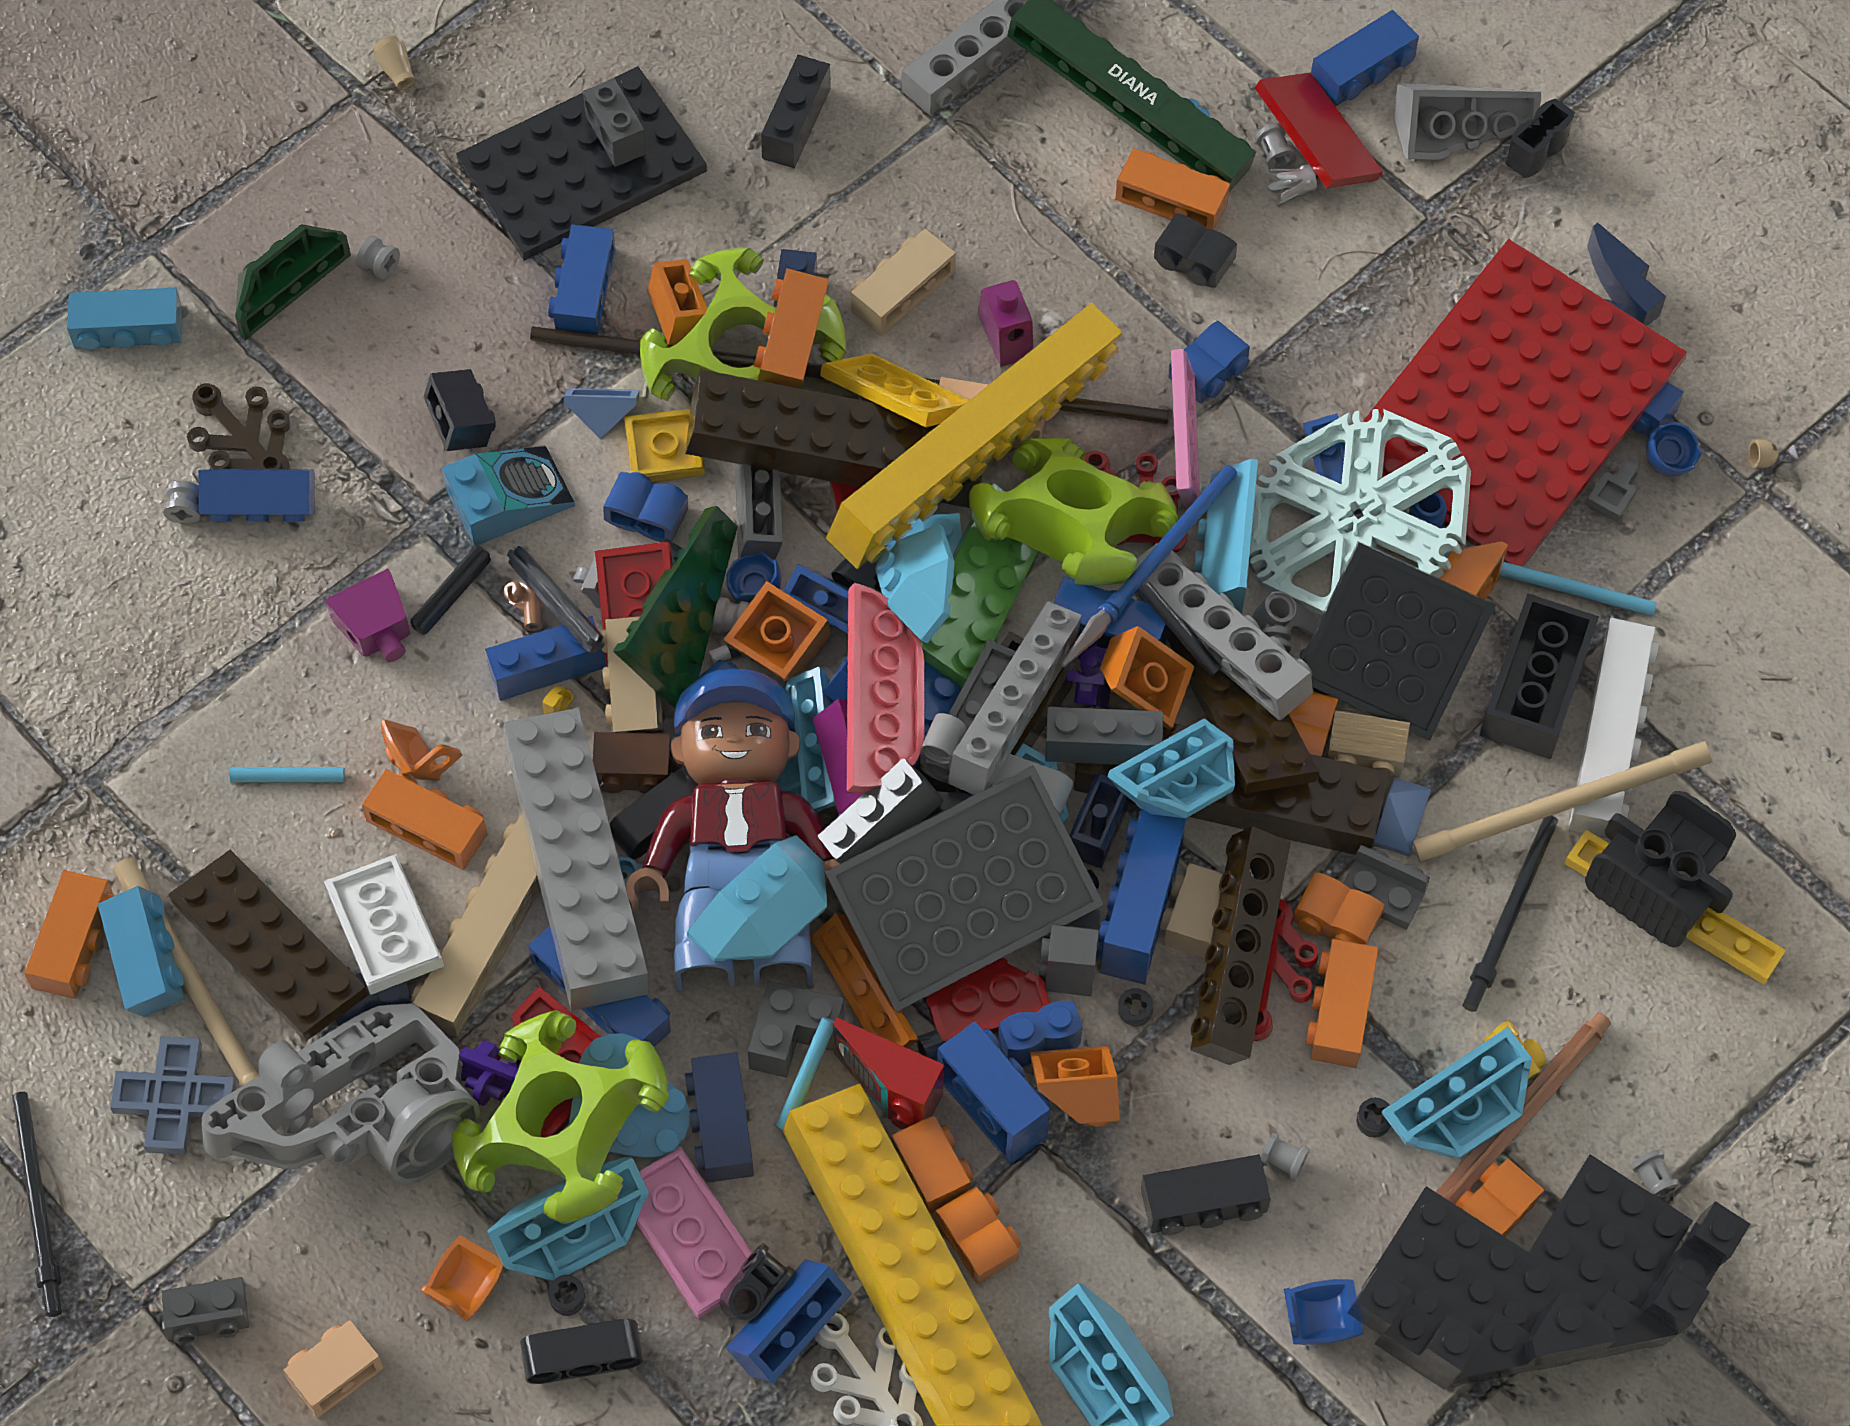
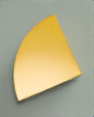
[542,685,575,714]

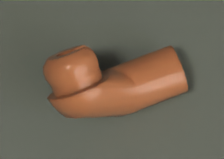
[504,581,542,632]

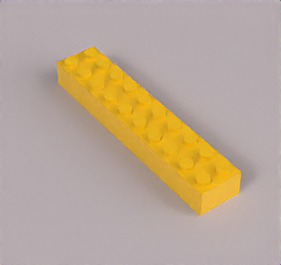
[826,302,1122,569]
[783,1084,1043,1426]

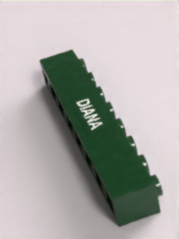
[1007,0,1256,192]

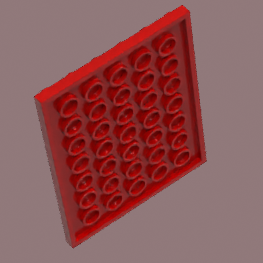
[1363,239,1687,567]

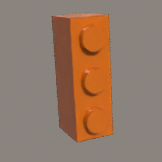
[1115,148,1230,230]
[754,268,829,389]
[362,769,487,870]
[24,870,115,999]
[1305,939,1379,1068]

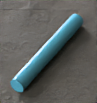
[229,767,345,782]
[776,1017,834,1130]

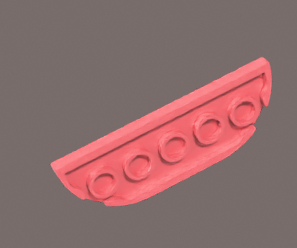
[847,583,924,793]

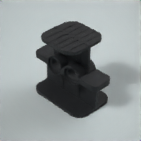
[1585,791,1736,948]

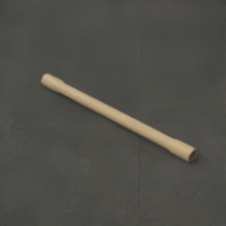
[1413,741,1712,862]
[113,858,259,1087]

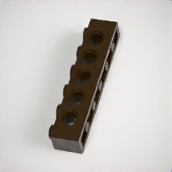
[1190,826,1291,1065]

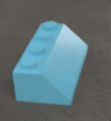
[1194,459,1258,614]

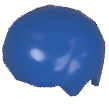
[1645,422,1702,477]
[726,551,782,603]

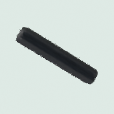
[410,546,491,635]

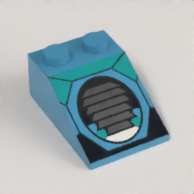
[442,446,575,547]

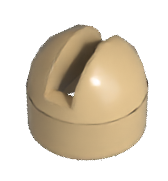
[1748,439,1778,468]

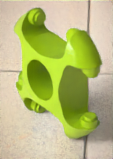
[640,248,846,401]
[969,437,1178,586]
[451,1010,669,1224]

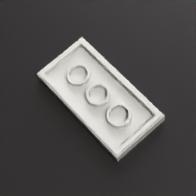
[324,854,444,995]

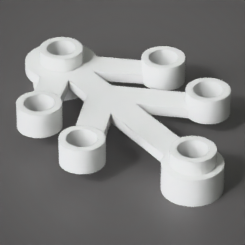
[810,1313,923,1426]

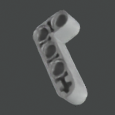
[920,713,1074,816]

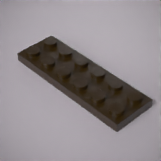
[1167,627,1318,794]
[168,849,369,1042]

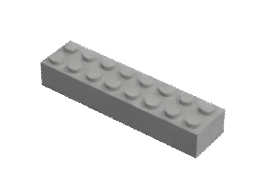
[504,708,648,1011]

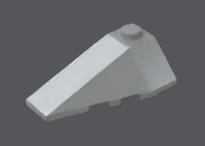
[1394,84,1542,160]

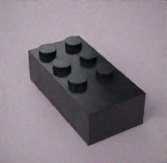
[1479,593,1599,759]

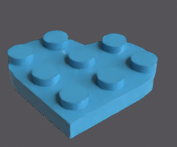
[568,1033,690,1158]

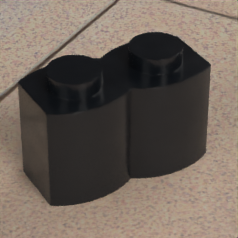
[1506,98,1575,178]
[1154,214,1237,288]

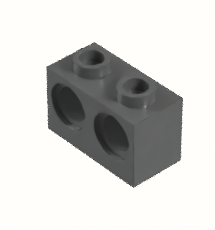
[583,78,647,167]

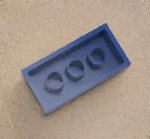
[1096,808,1187,985]

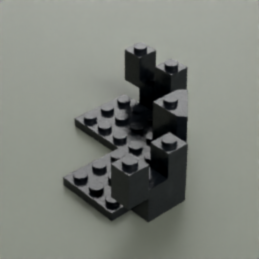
[1347,1154,1751,1389]

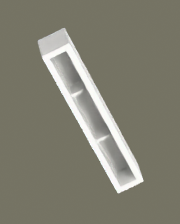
[1568,618,1659,839]

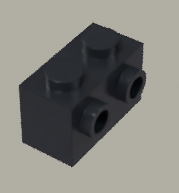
[423,369,496,451]

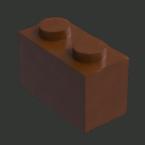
[592,732,672,794]

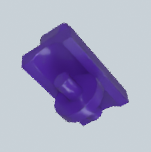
[1067,646,1111,708]
[459,1040,522,1106]

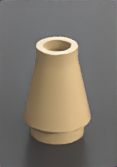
[373,36,416,90]

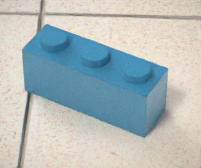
[67,287,182,350]
[98,886,185,1017]

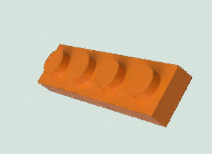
[810,913,919,1049]

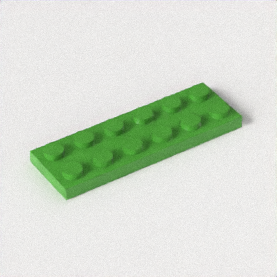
[920,483,1038,688]

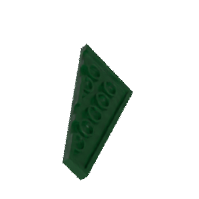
[613,506,738,710]

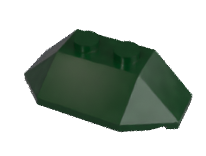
[235,224,351,341]

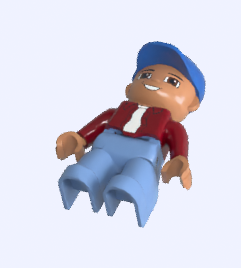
[626,668,840,992]

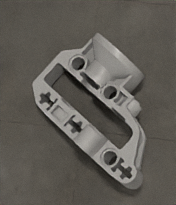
[202,1003,480,1184]

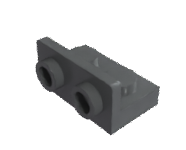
[1343,845,1430,930]
[161,1277,249,1344]

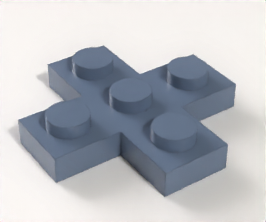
[110,1036,236,1155]

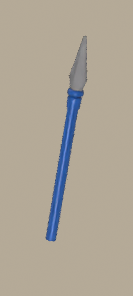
[1061,465,1237,667]

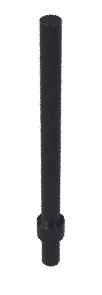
[1462,815,1558,1012]
[12,1092,62,1317]

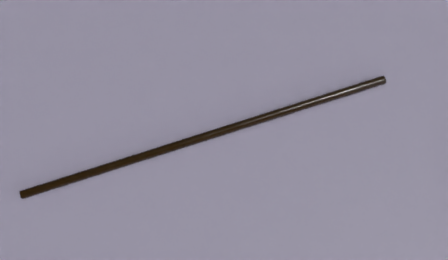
[530,326,1169,424]

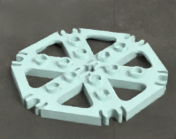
[1249,409,1471,615]

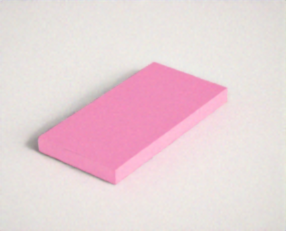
[1171,349,1200,511]
[635,1146,752,1319]

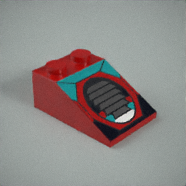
[833,1017,944,1130]

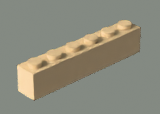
[411,812,541,1037]

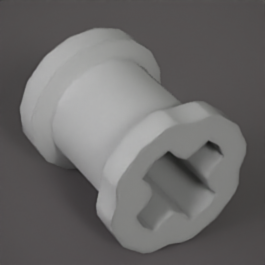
[1255,123,1296,169]
[1261,1132,1310,1181]
[1630,1149,1681,1199]

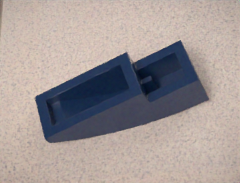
[1587,222,1666,326]

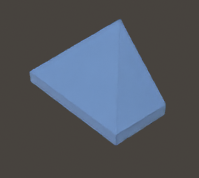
[564,388,639,439]
[1373,778,1431,856]

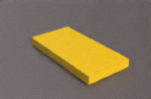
[820,353,969,427]

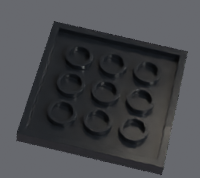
[1301,541,1496,741]

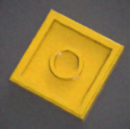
[624,408,705,482]

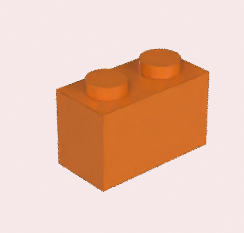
[647,259,708,345]
[892,1115,974,1215]

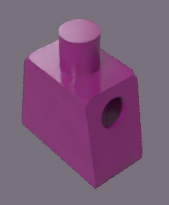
[978,280,1034,367]
[325,569,410,662]

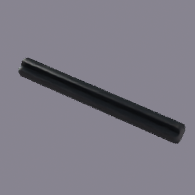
[507,546,605,653]

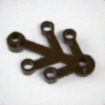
[187,383,290,469]

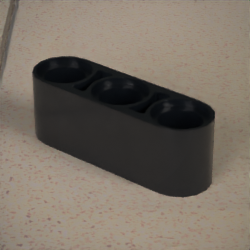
[609,766,698,860]
[520,1319,643,1384]

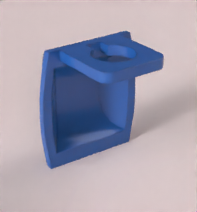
[1284,1279,1363,1345]

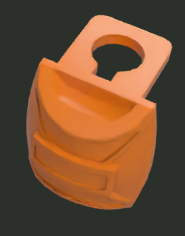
[381,719,462,780]
[420,1235,504,1321]

